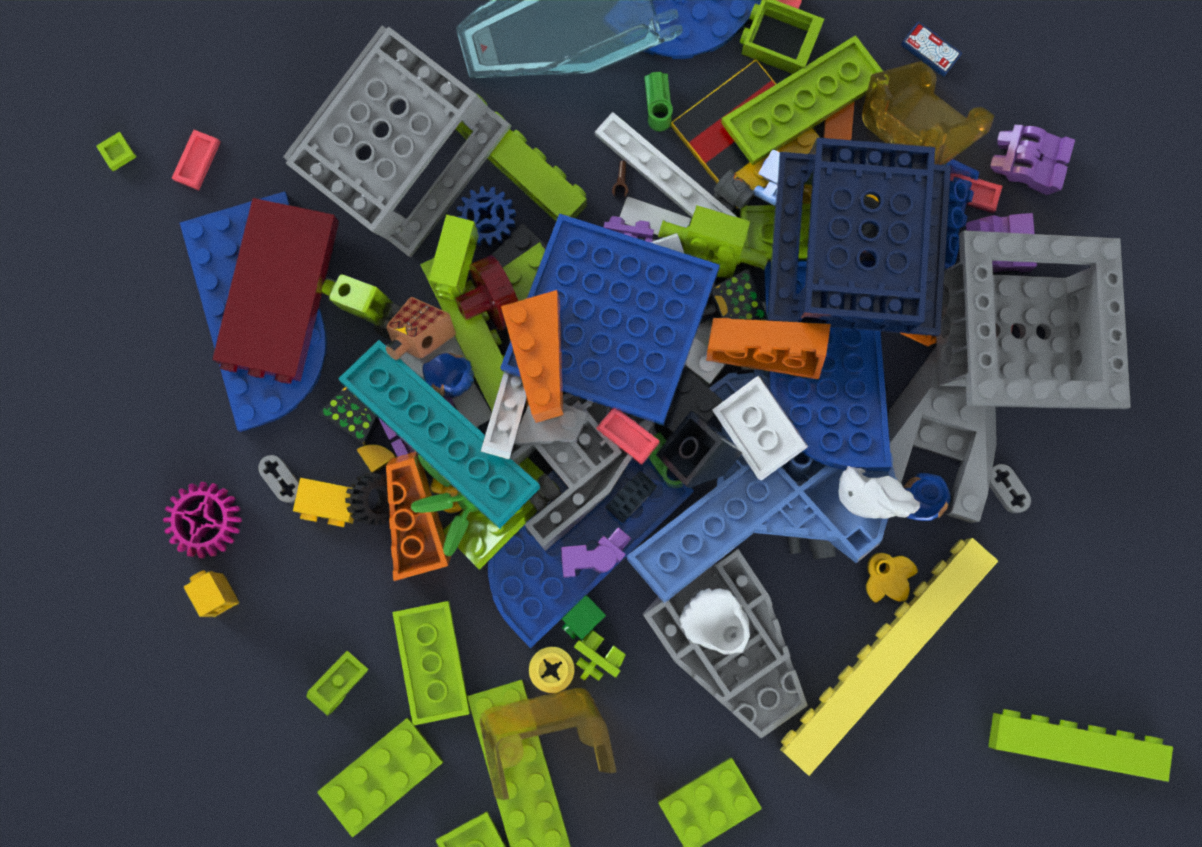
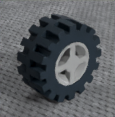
[606,471,657,523]

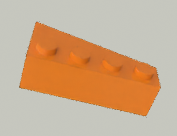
[501,290,564,423]
[706,318,831,379]

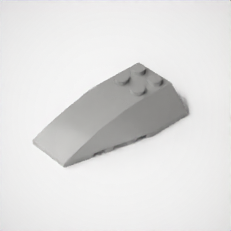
[643,549,808,738]

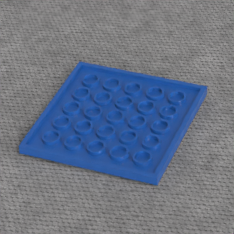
[500,213,720,425]

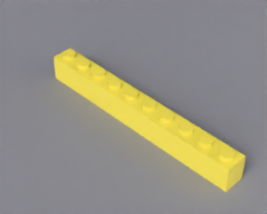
[780,538,998,776]

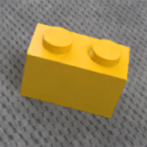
[293,478,354,527]
[184,570,240,617]

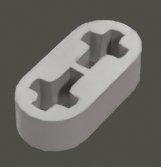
[258,455,299,503]
[989,464,1031,513]

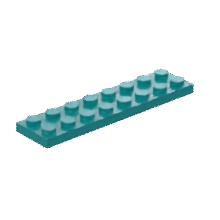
[338,340,540,529]

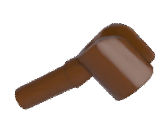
[612,161,628,198]

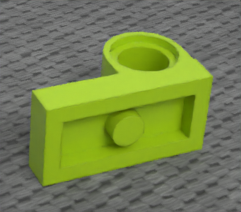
[306,651,368,716]

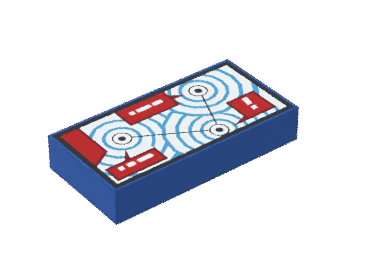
[901,22,962,77]

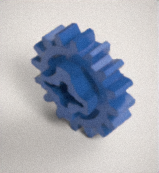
[457,186,516,247]

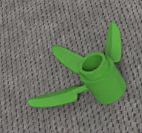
[411,455,478,556]

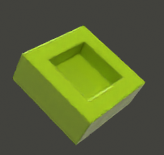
[96,132,136,171]

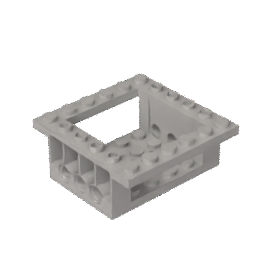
[283,26,511,257]
[936,231,1131,409]

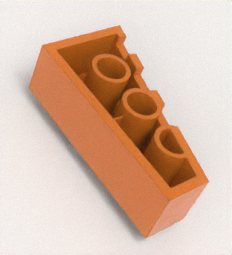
[386,452,452,581]

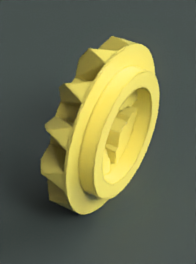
[529,647,574,693]

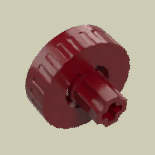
[455,255,518,331]

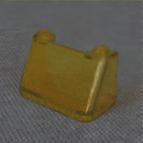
[862,61,994,165]

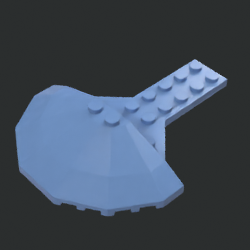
[627,370,897,603]

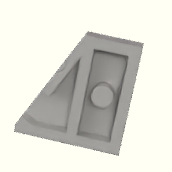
[514,403,588,446]

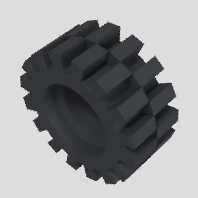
[345,473,390,526]

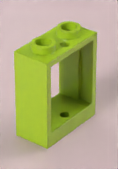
[739,0,824,74]
[428,215,479,301]

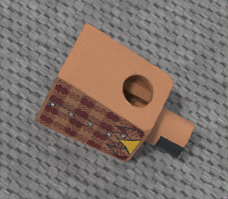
[386,297,456,360]

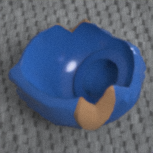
[422,353,474,398]
[904,473,951,521]

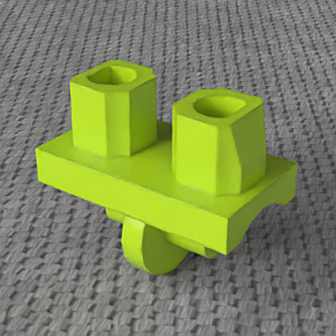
[574,630,626,681]

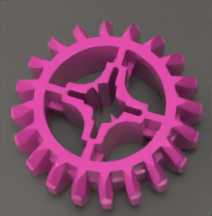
[163,482,242,558]

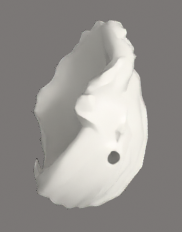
[838,466,920,519]
[680,588,750,655]

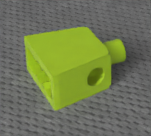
[322,274,393,327]

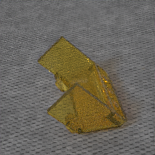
[480,688,617,800]

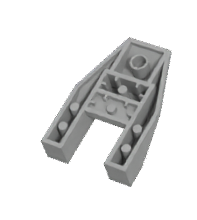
[887,345,997,524]
[510,393,654,551]

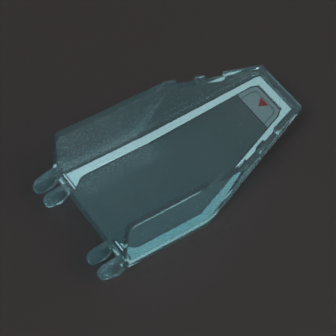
[456,0,683,78]

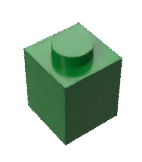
[562,595,606,640]

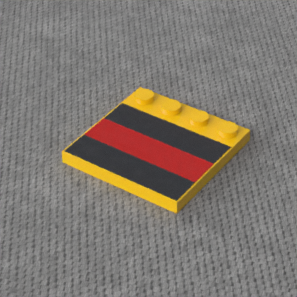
[670,59,820,209]

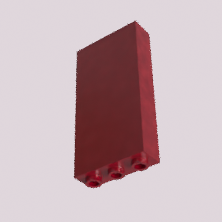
[212,198,339,384]

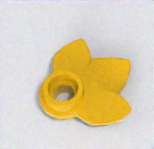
[866,553,918,603]

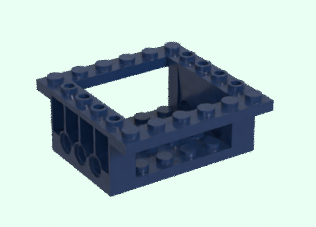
[767,138,951,336]

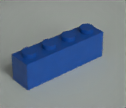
[934,156,979,270]

